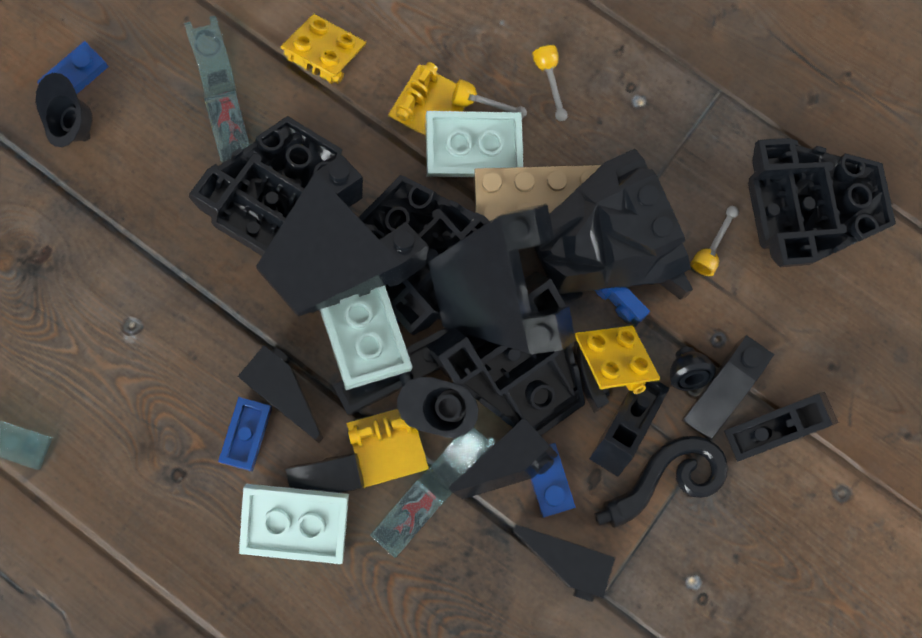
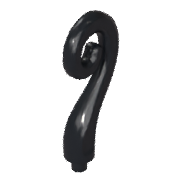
[594,436,728,528]

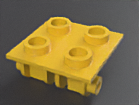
[281,14,366,84]
[388,62,465,136]
[575,325,660,394]
[346,409,429,488]

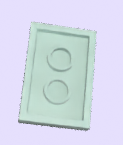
[425,111,523,177]
[320,286,412,390]
[239,484,349,564]

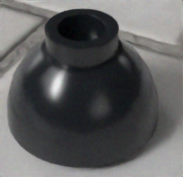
[670,347,716,391]

